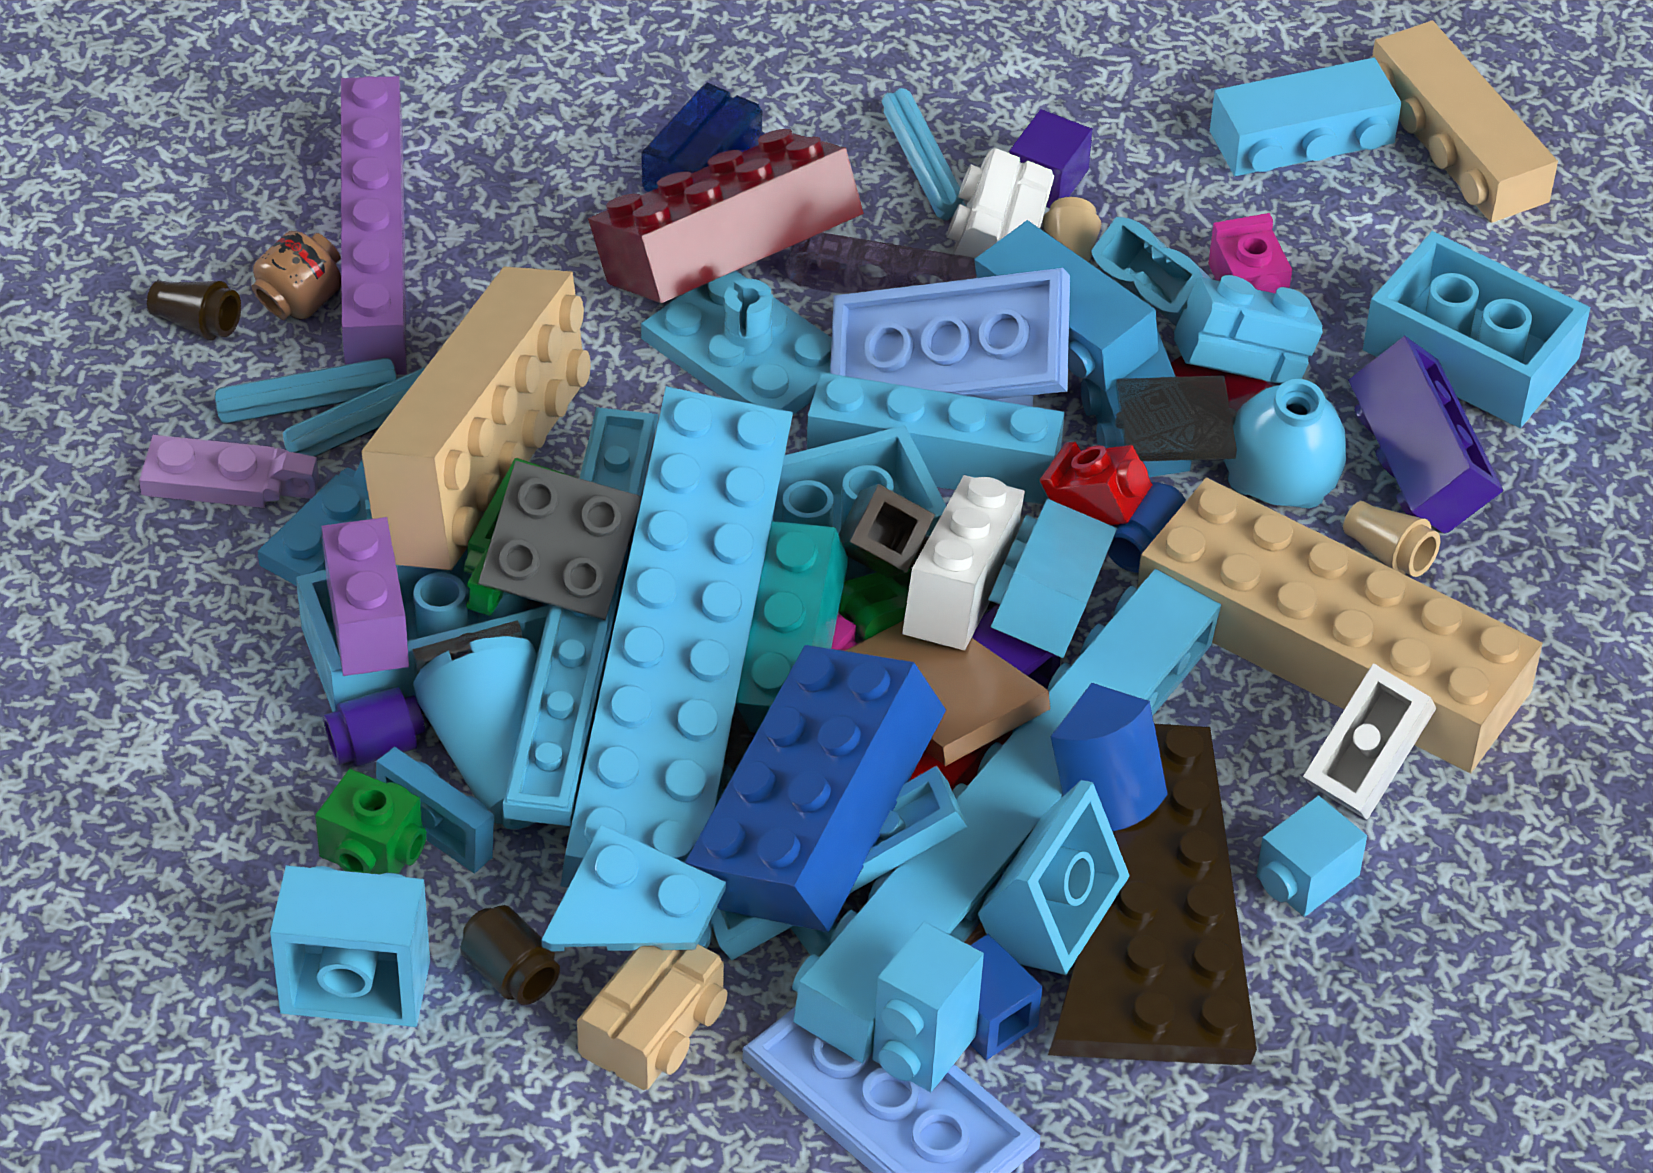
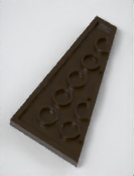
[1048,723,1257,1065]

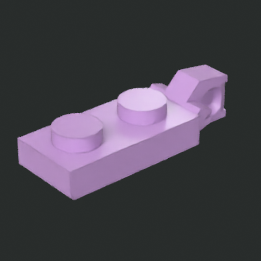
[139,435,319,508]

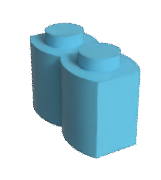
[1091,217,1213,326]

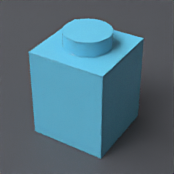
[1256,795,1367,917]

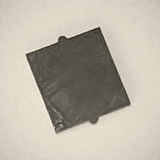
[1115,376,1237,462]

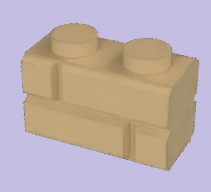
[577,944,728,1090]

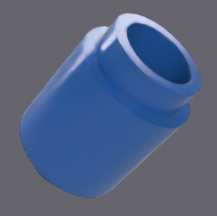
[1107,482,1186,573]

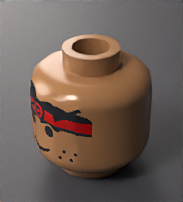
[251,231,341,320]

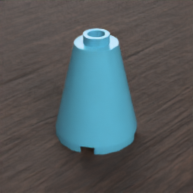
[413,636,538,829]

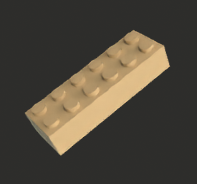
[361,266,591,570]
[1137,477,1543,774]

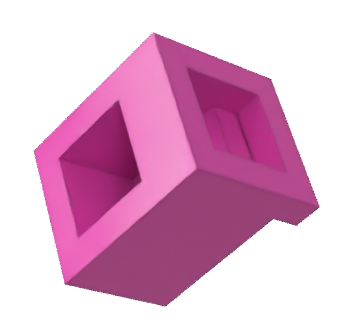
[1208,213,1292,293]

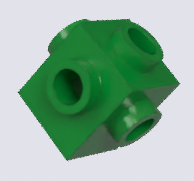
[315,768,427,875]

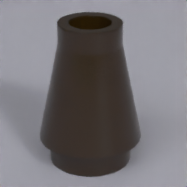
[147,280,241,340]

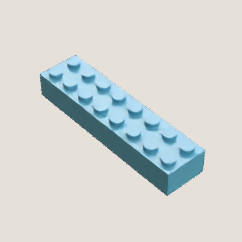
[560,386,793,888]

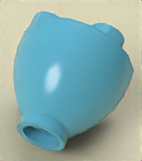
[1223,379,1346,508]

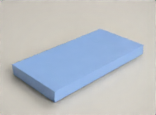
[830,268,1070,400]
[742,1006,1041,1173]

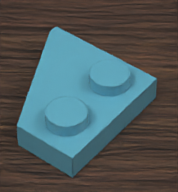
[541,824,726,951]

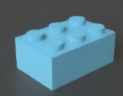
[1363,231,1591,428]

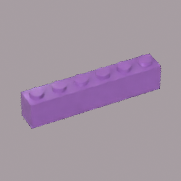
[341,76,407,375]

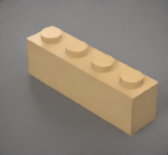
[1372,20,1558,223]

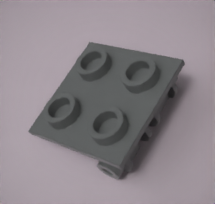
[478,460,642,621]

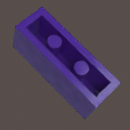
[1348,335,1504,534]

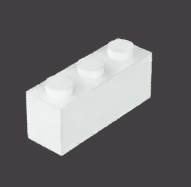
[902,475,1025,651]

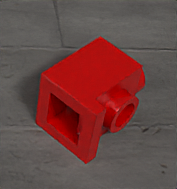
[1040,441,1153,525]

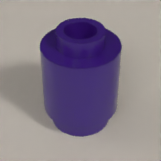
[323,686,425,767]

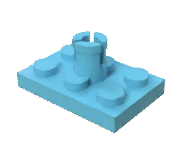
[641,271,832,416]

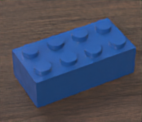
[685,645,946,932]

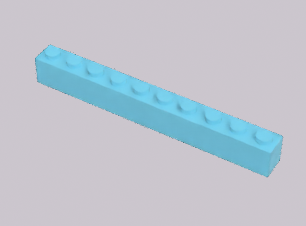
[792,569,1221,1064]

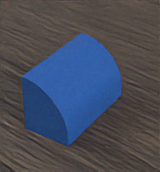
[1050,683,1168,832]

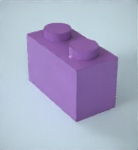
[321,517,409,676]

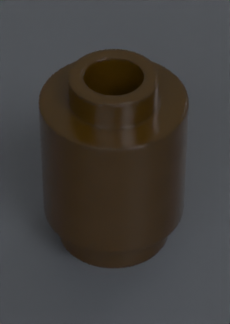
[460,905,560,1005]

